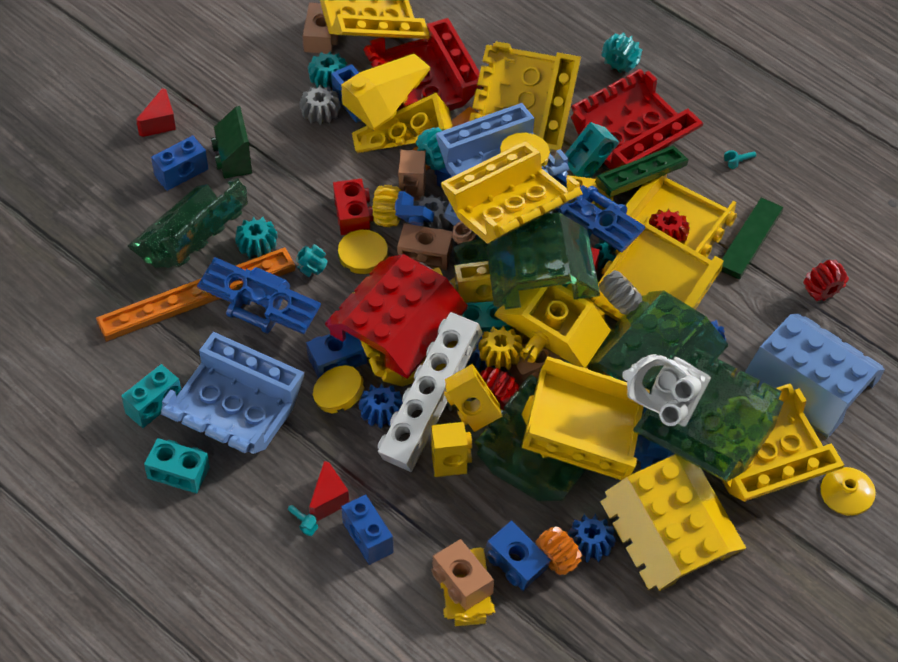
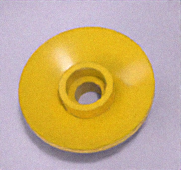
[820,467,876,516]

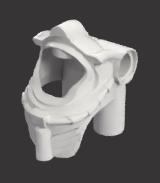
[622,354,711,427]

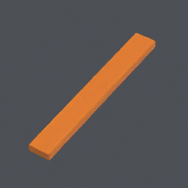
[96,247,296,342]

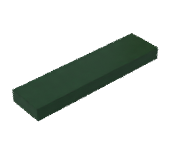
[595,145,689,197]
[721,197,783,280]

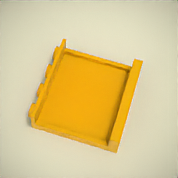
[626,174,737,257]
[588,215,724,351]
[522,356,650,480]

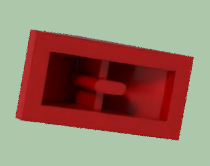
[136,88,176,137]
[309,461,349,522]

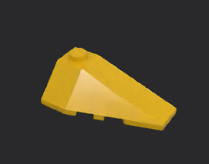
[341,54,430,131]
[352,93,453,153]

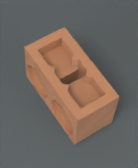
[399,150,426,201]

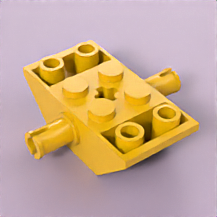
[494,275,611,368]

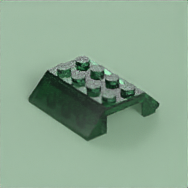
[127,178,248,268]
[486,212,600,310]
[587,290,728,416]
[633,348,783,482]
[474,375,587,501]

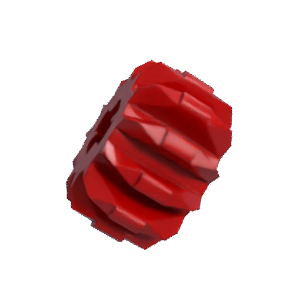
[649,208,690,244]
[803,260,849,301]
[479,367,519,411]

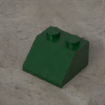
[211,106,252,179]

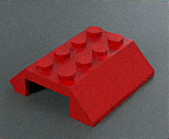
[363,18,482,111]
[570,69,703,170]
[325,254,468,379]

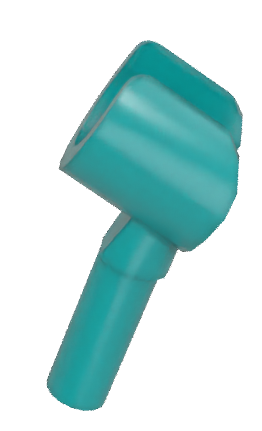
[724,150,756,169]
[288,505,318,536]

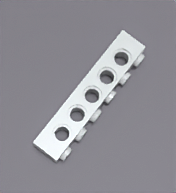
[378,312,483,472]

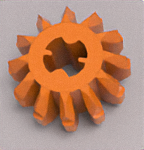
[536,527,582,575]

